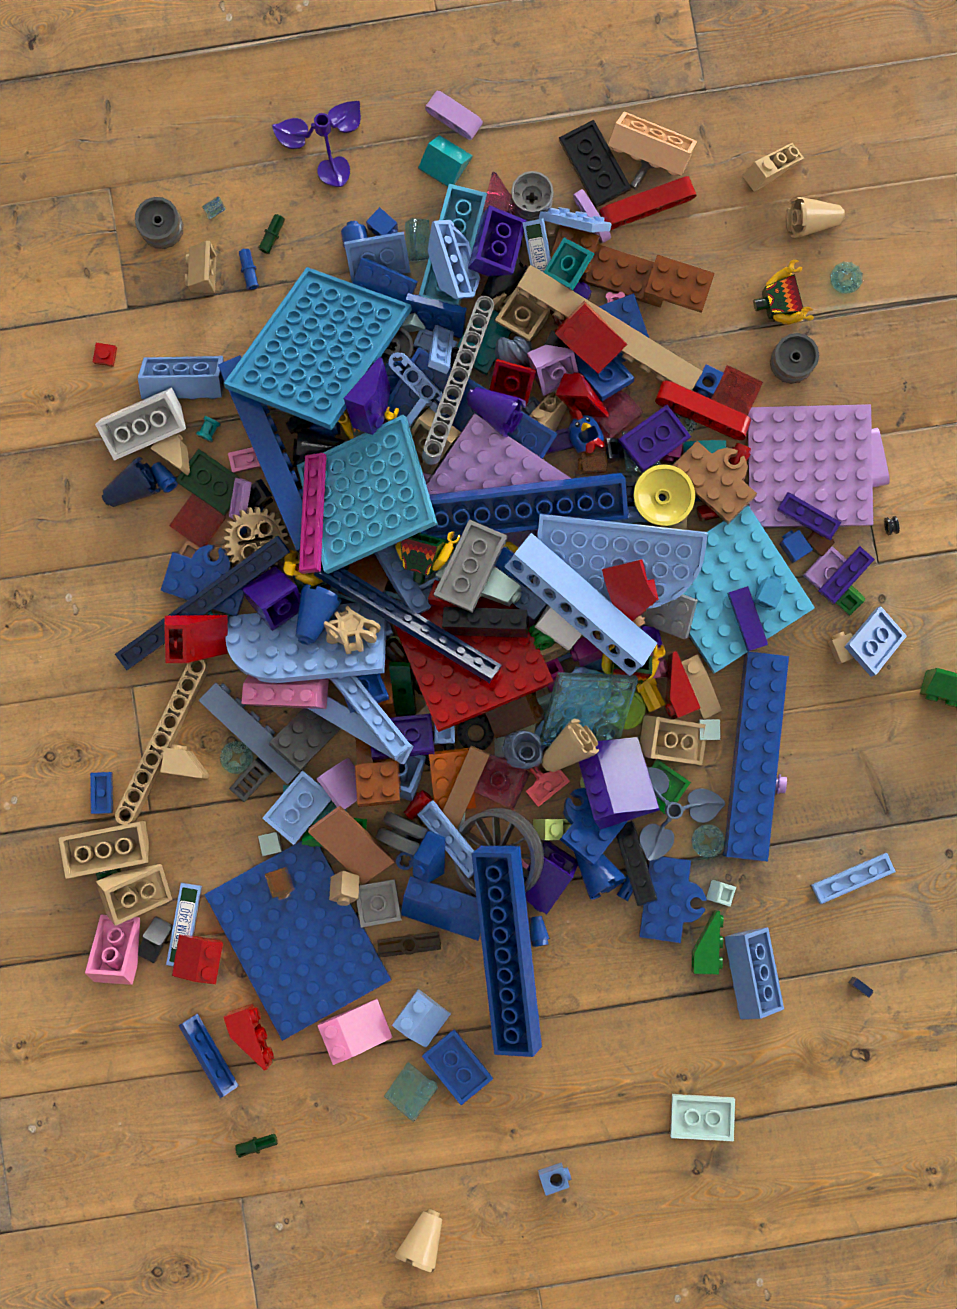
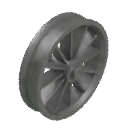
[453,808,544,895]

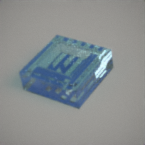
[202,196,225,219]

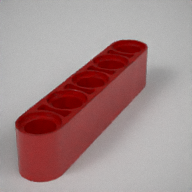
[599,176,697,230]
[655,381,751,440]

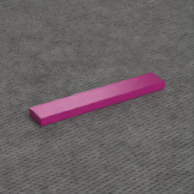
[299,453,327,574]

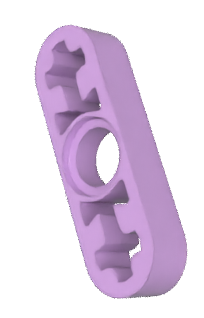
[573,189,611,243]

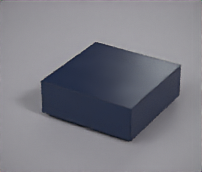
[848,977,873,998]

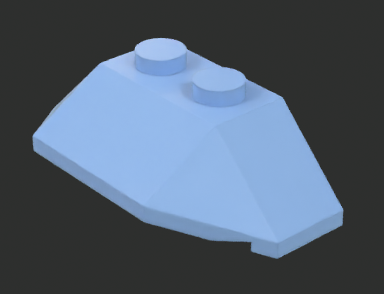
[428,220,480,299]

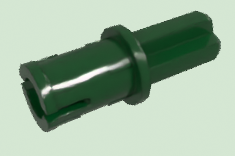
[258,214,285,254]
[235,1134,278,1158]

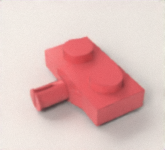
[526,767,570,807]

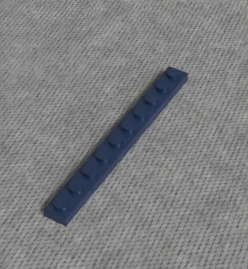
[115,536,290,671]
[314,563,502,683]

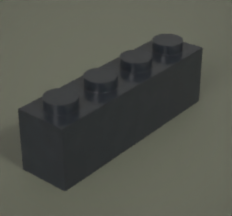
[442,607,529,638]

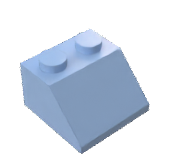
[392,989,451,1047]

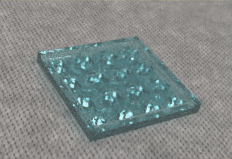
[540,672,638,746]

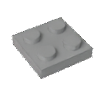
[356,879,402,927]

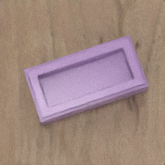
[229,478,252,519]

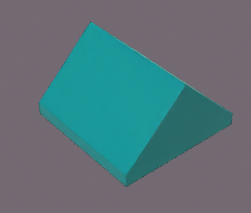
[418,135,473,187]
[543,237,594,290]

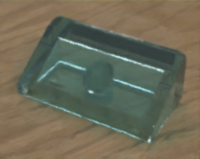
[405,218,430,261]

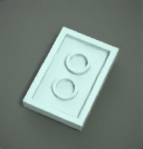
[670,1094,735,1141]

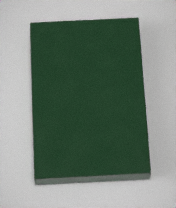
[176,449,240,516]

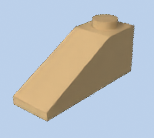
[682,654,722,720]

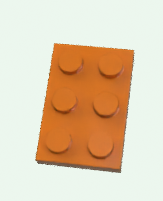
[429,748,476,812]

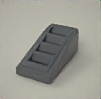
[229,757,273,802]

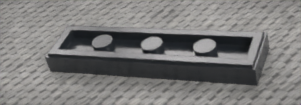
[616,821,658,906]

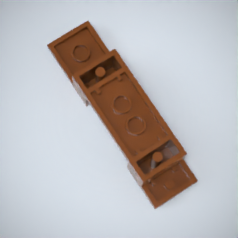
[550,225,715,313]
[355,655,401,807]

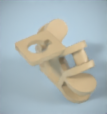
[323,606,381,654]

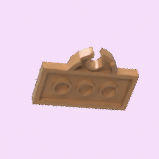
[672,441,757,524]

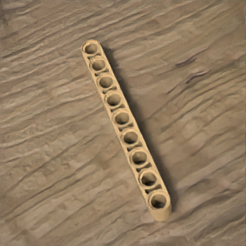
[115,659,209,825]

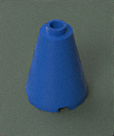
[295,585,342,645]
[574,852,626,900]

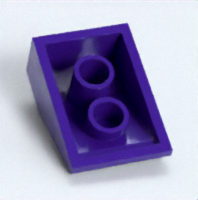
[343,357,391,435]

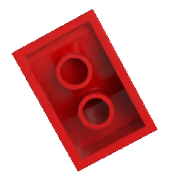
[555,301,628,374]
[664,651,701,719]

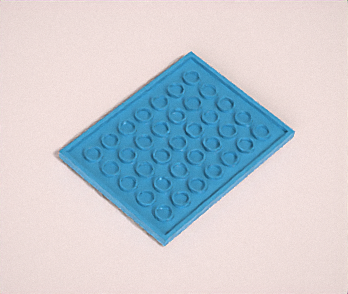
[224,267,412,430]

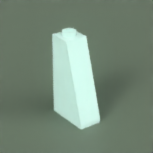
[436,553,522,607]

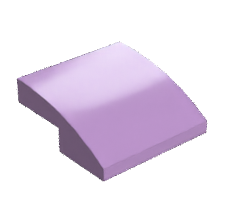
[317,758,357,810]

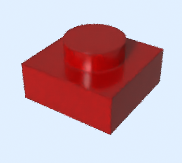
[92,342,117,367]

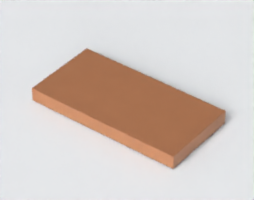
[308,806,395,884]

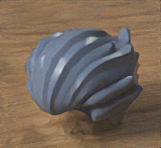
[495,336,532,368]
[501,730,543,769]

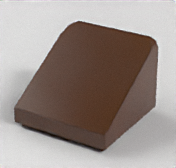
[806,531,835,556]

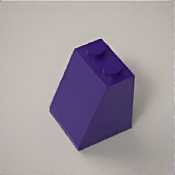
[242,566,301,631]
[523,840,578,915]

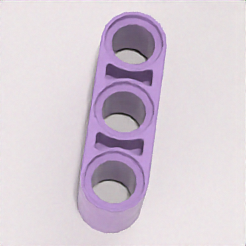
[425,91,483,140]
[872,428,890,487]

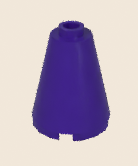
[466,387,526,438]

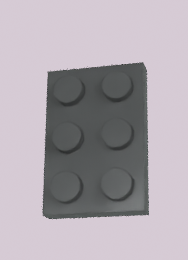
[269,708,341,772]

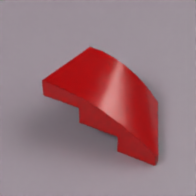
[602,559,659,622]

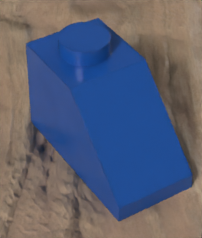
[413,831,445,883]

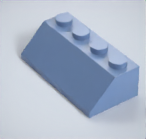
[138,356,224,399]
[724,927,784,1019]

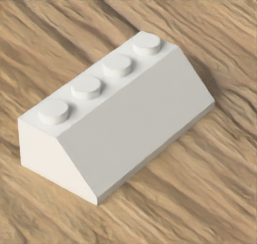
[95,387,186,460]

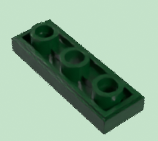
[389,662,417,716]

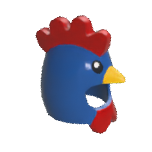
[568,405,605,454]

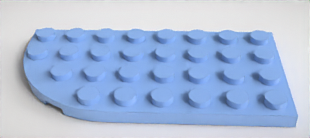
[532,514,708,609]
[226,603,387,683]

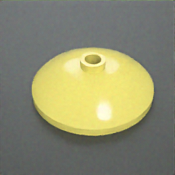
[633,465,695,526]

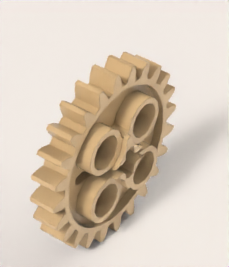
[222,507,288,570]

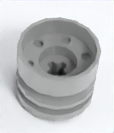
[511,171,554,222]

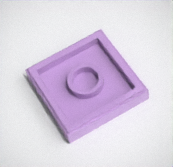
[803,547,847,590]

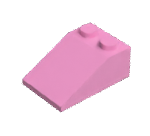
[85,915,140,985]
[318,999,393,1065]

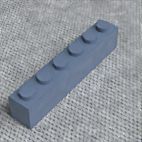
[198,682,307,784]

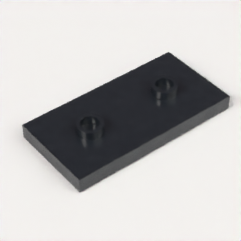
[559,120,631,208]

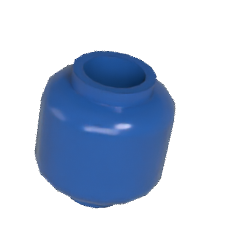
[341,221,368,248]

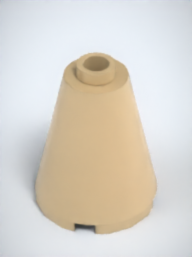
[786,196,845,238]
[541,719,599,772]
[395,1209,443,1273]

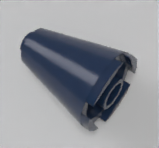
[102,457,161,507]

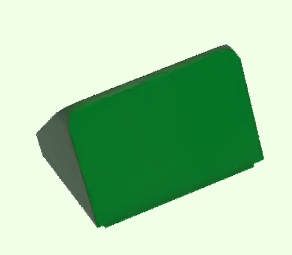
[836,585,866,616]

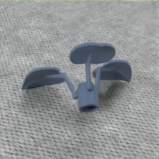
[639,767,725,861]

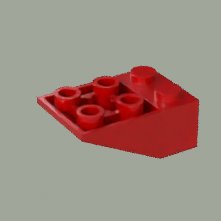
[164,615,228,663]
[223,1003,274,1071]

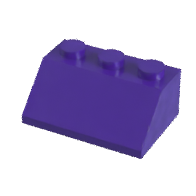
[468,205,526,276]

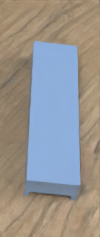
[504,533,657,676]

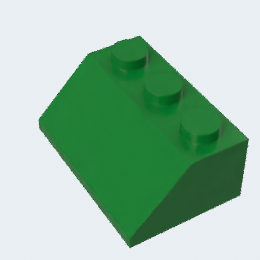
[920,668,957,707]

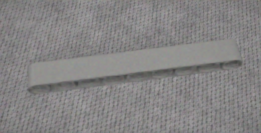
[422,296,494,465]

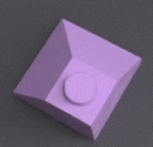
[527,345,578,396]

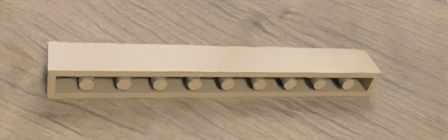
[516,265,703,390]

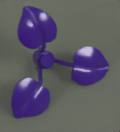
[272,101,361,187]

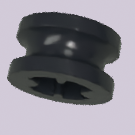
[884,516,900,536]

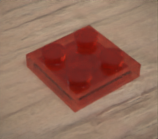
[711,365,763,416]
[169,493,226,547]

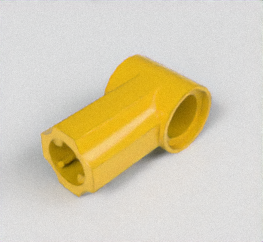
[635,678,665,712]

